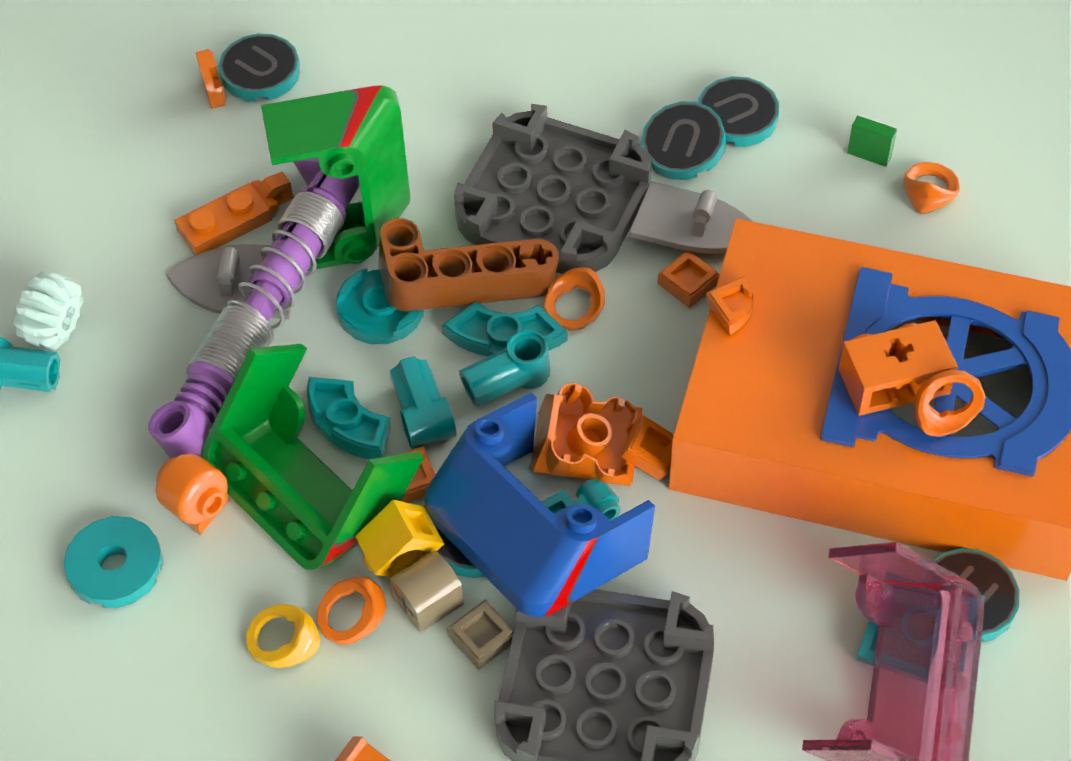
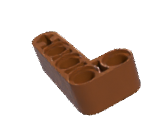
[378,218,559,311]

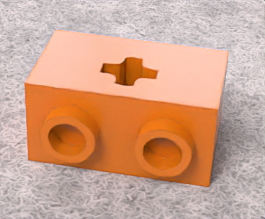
[838,320,958,416]

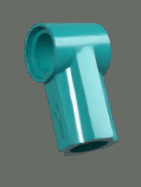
[459,330,551,407]
[0,337,61,392]
[390,356,457,449]

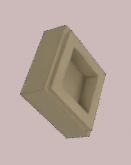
[447,599,514,670]

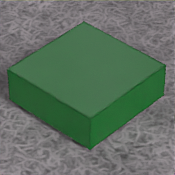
[847,115,897,167]

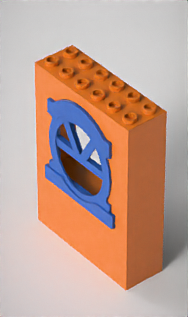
[669,218,1071,581]

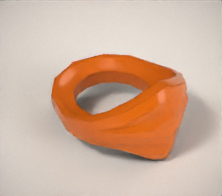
[903,162,960,214]
[544,267,605,331]
[914,370,986,437]
[317,576,387,645]

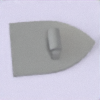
[629,181,752,253]
[166,244,291,319]

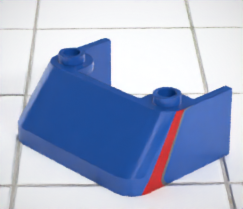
[424,392,655,617]

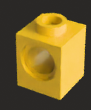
[355,500,444,577]

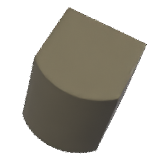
[389,550,464,631]

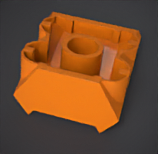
[529,382,643,486]

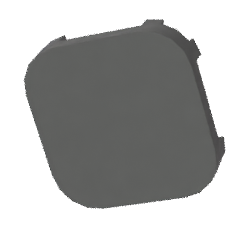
[454,104,652,274]
[494,589,714,761]

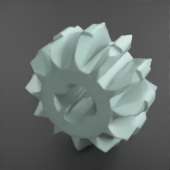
[13,271,83,350]

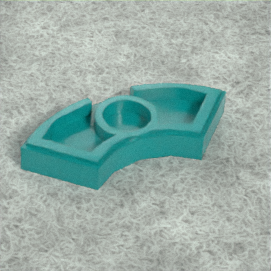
[442,302,568,357]
[307,377,391,459]

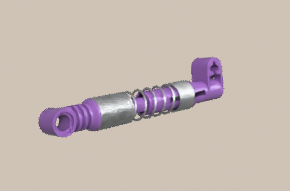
[148,158,360,459]

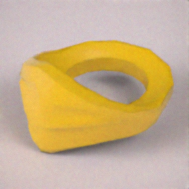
[246,604,320,668]

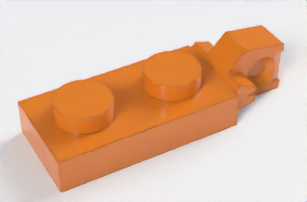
[174,172,294,256]

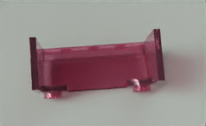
[802,542,984,761]

